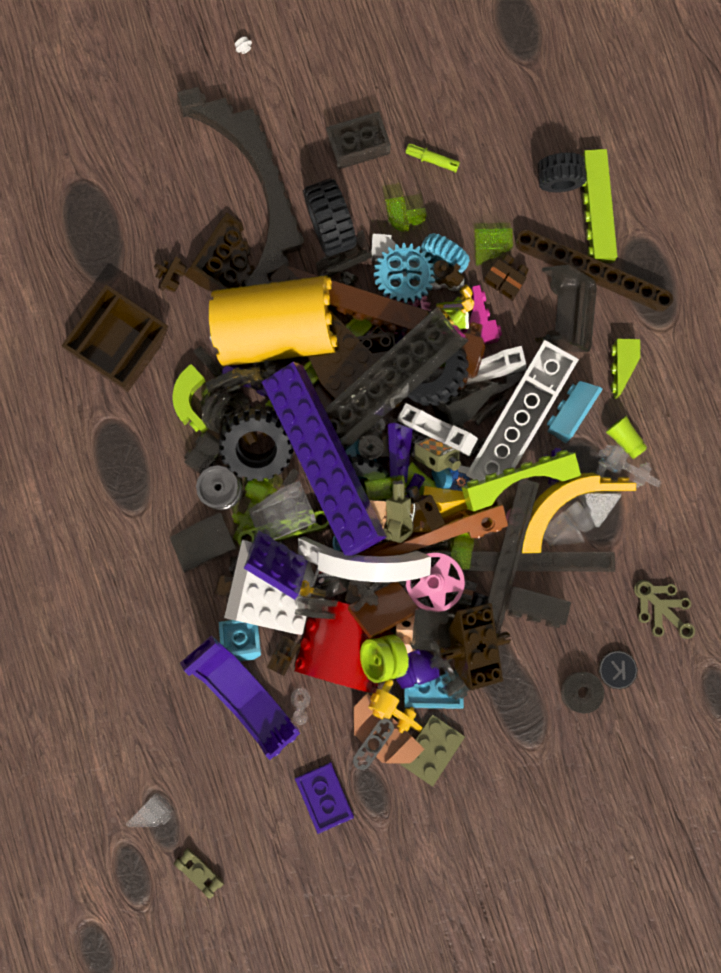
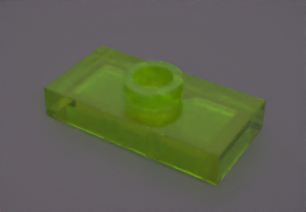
[364,475,407,501]

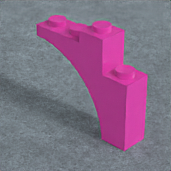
[434,285,502,368]

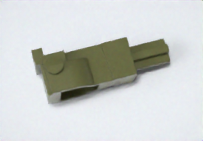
[384,480,413,543]

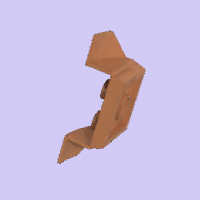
[354,693,424,763]

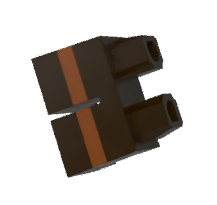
[484,254,529,301]

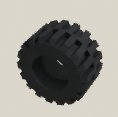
[537,152,586,193]

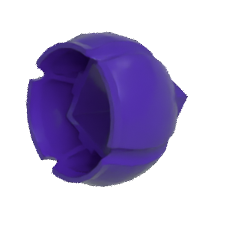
[396,647,440,689]

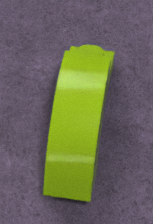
[173,364,208,434]

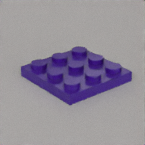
[244,531,308,600]

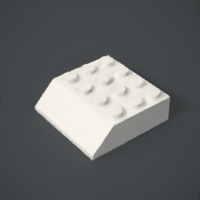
[224,540,314,635]

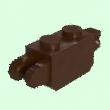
[457,322,486,390]

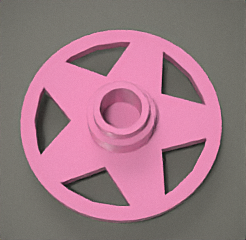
[406,553,465,612]

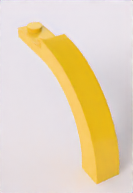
[516,473,636,553]

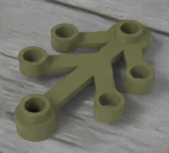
[634,580,695,639]

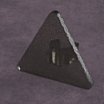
[578,492,621,527]

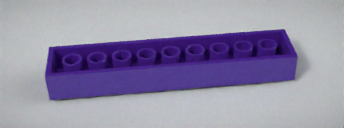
[262,362,387,556]

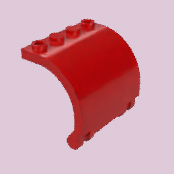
[294,596,394,693]

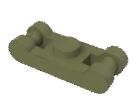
[174,848,224,899]

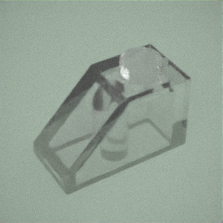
[126,793,174,827]

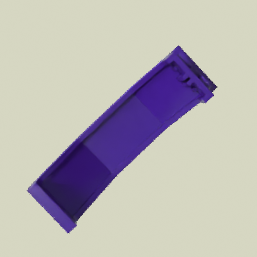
[180,636,300,760]

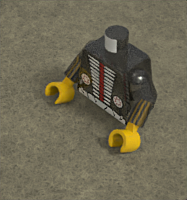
[300,567,351,600]

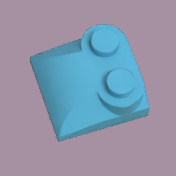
[219,620,261,661]

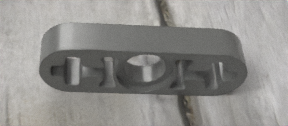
[353,718,394,770]

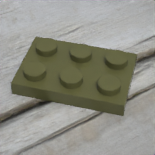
[400,714,465,787]

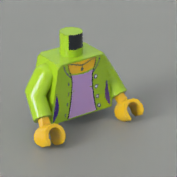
[428,285,474,329]

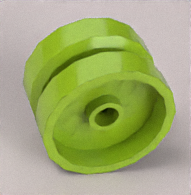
[360,634,409,683]

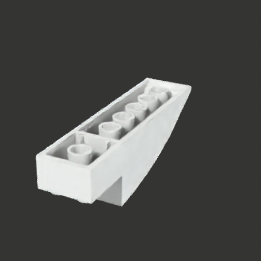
[466,340,579,481]

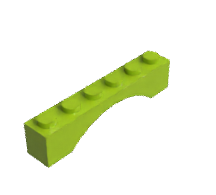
[461,450,581,511]

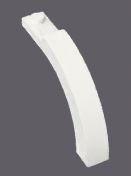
[298,537,431,582]

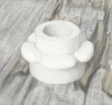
[235,37,252,54]

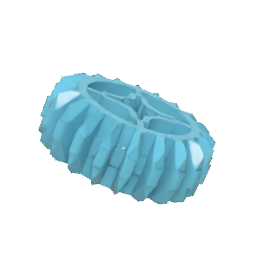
[420,233,470,274]

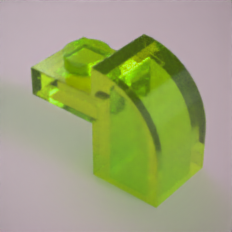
[385,197,426,231]
[450,533,474,570]

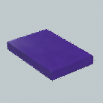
[295,762,354,834]

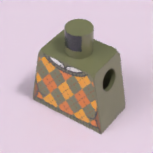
[415,437,461,472]

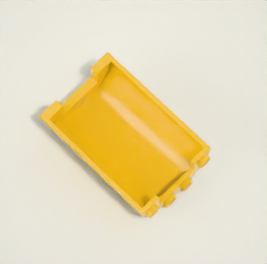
[209,276,337,366]

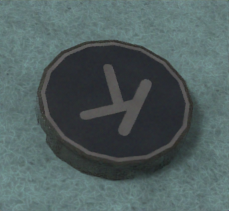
[598,650,638,690]

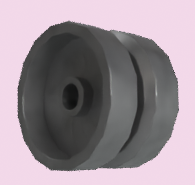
[196,465,243,511]

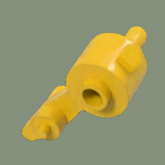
[368,679,423,733]

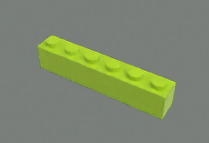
[582,149,617,263]

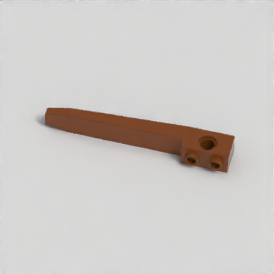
[357,499,508,557]

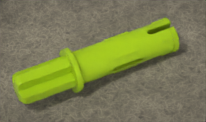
[405,144,460,173]

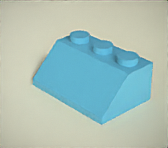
[547,381,602,443]

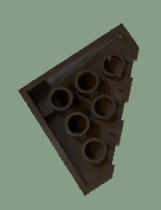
[184,212,257,292]

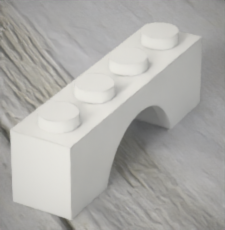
[397,403,478,456]

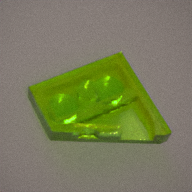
[475,228,513,266]

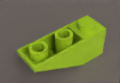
[611,339,640,399]

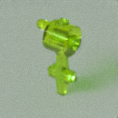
[232,478,284,541]

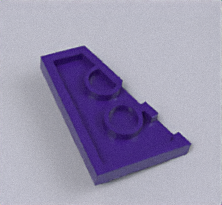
[388,423,413,483]

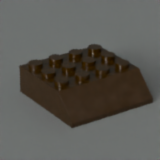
[62,285,169,392]

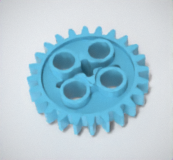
[374,243,435,304]

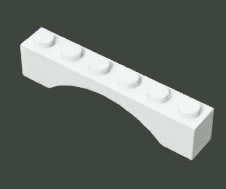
[415,346,527,385]

